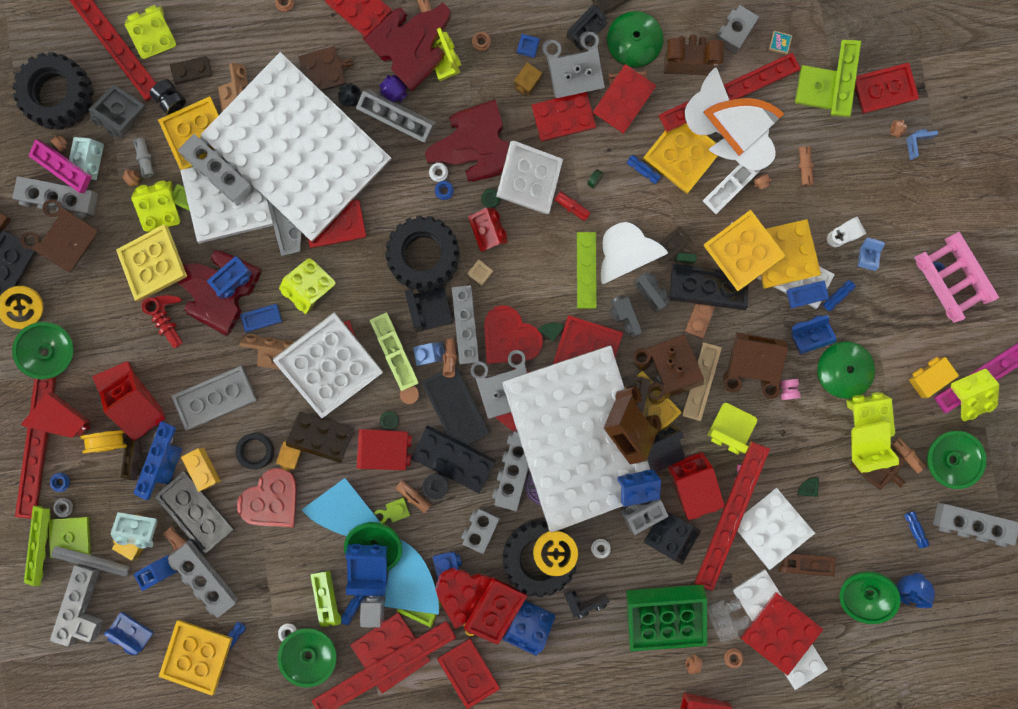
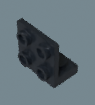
[405,287,453,333]
[647,424,685,473]
[644,511,701,564]
[562,587,610,618]

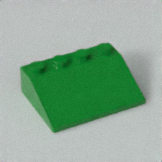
[626,585,707,652]

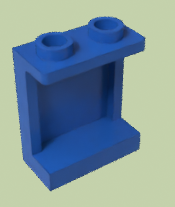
[345,544,387,596]

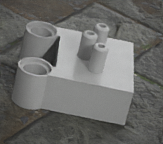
[542,31,605,98]
[471,350,527,419]

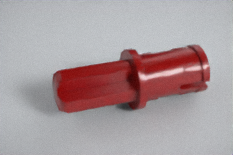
[554,191,590,221]

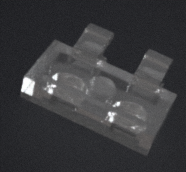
[707,598,750,643]

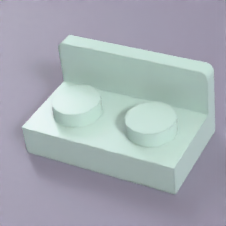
[69,137,104,180]
[111,512,157,548]

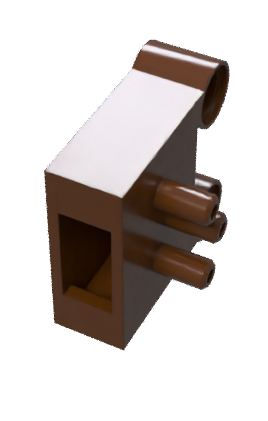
[664,35,724,76]
[20,199,100,273]
[723,332,788,399]
[633,334,704,405]
[603,386,662,465]

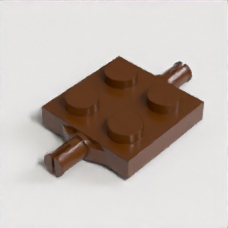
[298,46,354,91]
[849,442,906,490]

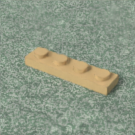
[682,342,722,421]

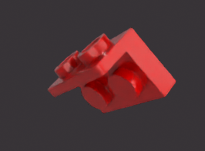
[468,208,508,252]

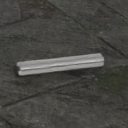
[51,546,130,577]

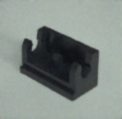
[566,4,607,51]

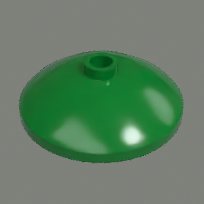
[607,11,663,68]
[12,322,74,380]
[817,341,875,399]
[927,431,987,489]
[344,522,402,571]
[840,571,901,624]
[277,628,337,688]

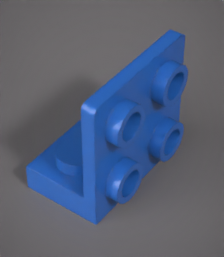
[502,600,555,656]

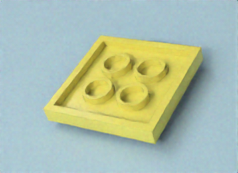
[116,224,187,302]

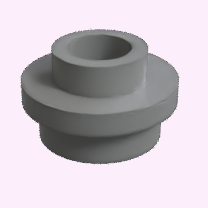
[53,498,73,517]

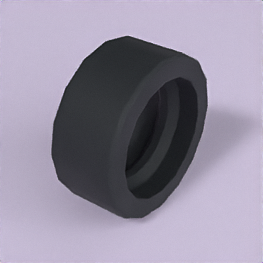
[235,433,274,470]

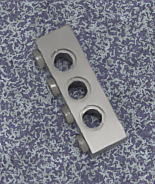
[356,89,436,143]
[178,134,253,206]
[12,176,98,218]
[452,285,479,365]
[492,428,529,511]
[933,503,1018,547]
[168,539,238,618]
[50,564,100,647]

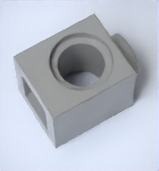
[71,613,104,642]

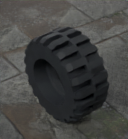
[12,52,94,130]
[385,215,460,292]
[503,520,576,597]

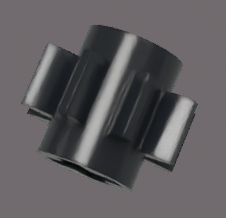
[337,83,361,107]

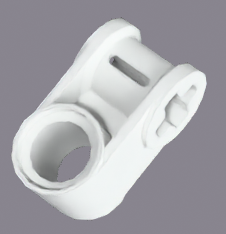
[826,217,867,248]

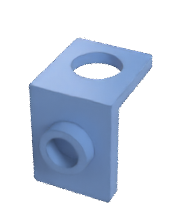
[906,129,938,160]

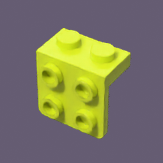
[124,5,176,59]
[434,28,461,81]
[131,181,181,232]
[279,258,335,314]
[951,368,999,421]
[846,392,895,437]
[707,403,757,455]
[851,421,899,473]

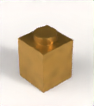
[514,62,543,96]
[276,441,304,472]

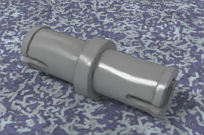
[133,138,154,178]

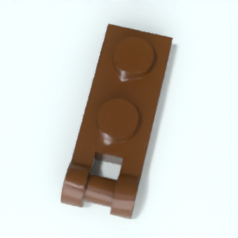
[779,553,836,577]

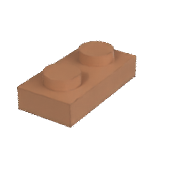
[684,304,715,339]

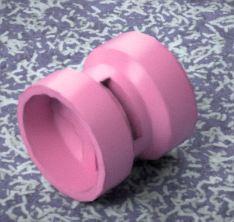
[779,379,801,400]

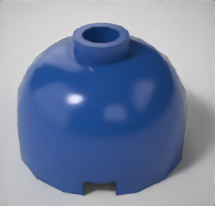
[896,573,935,609]

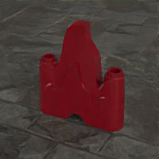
[363,2,451,92]
[425,99,509,182]
[177,250,262,336]

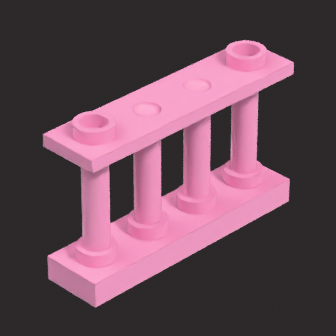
[914,232,999,323]

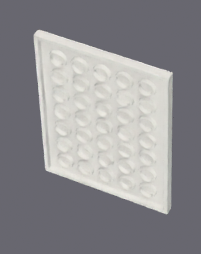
[201,52,392,242]
[502,346,650,532]

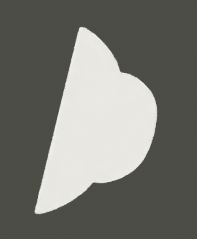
[685,68,729,135]
[709,129,776,171]
[601,222,668,284]

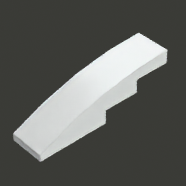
[703,164,760,214]

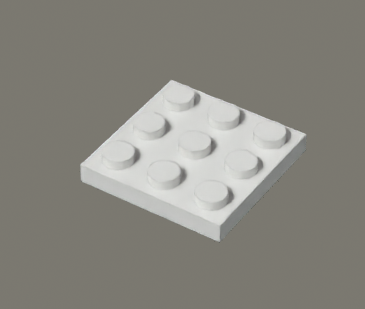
[496,141,563,214]
[737,488,815,570]

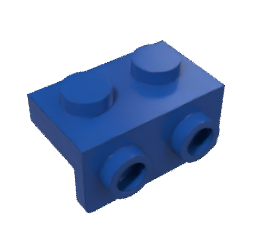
[207,256,252,299]
[791,315,837,355]
[617,470,661,507]
[104,611,154,655]

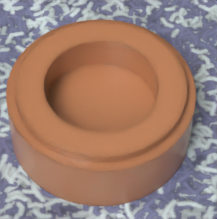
[400,386,419,404]

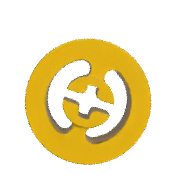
[0,286,44,329]
[80,430,127,454]
[533,531,578,576]

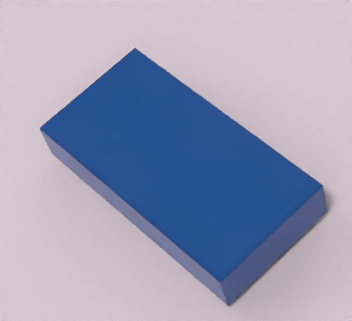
[786,280,829,308]
[240,304,283,333]

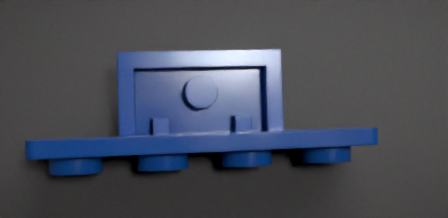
[134,422,183,500]

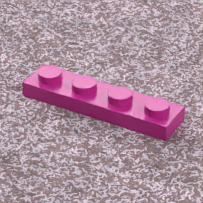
[29,139,92,193]

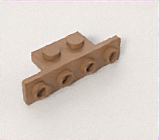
[218,63,248,112]
[239,334,294,370]

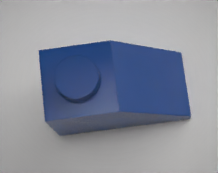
[133,555,178,591]

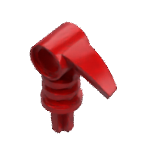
[141,295,183,349]

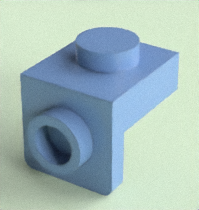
[858,238,885,271]
[413,342,445,366]

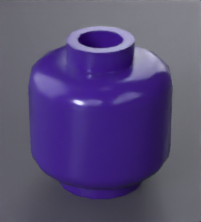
[379,75,407,103]

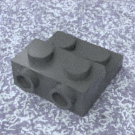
[89,85,145,138]
[633,272,670,313]
[609,295,642,338]

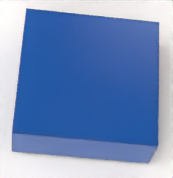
[517,34,540,58]

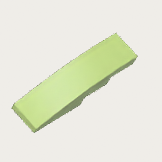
[370,312,419,391]

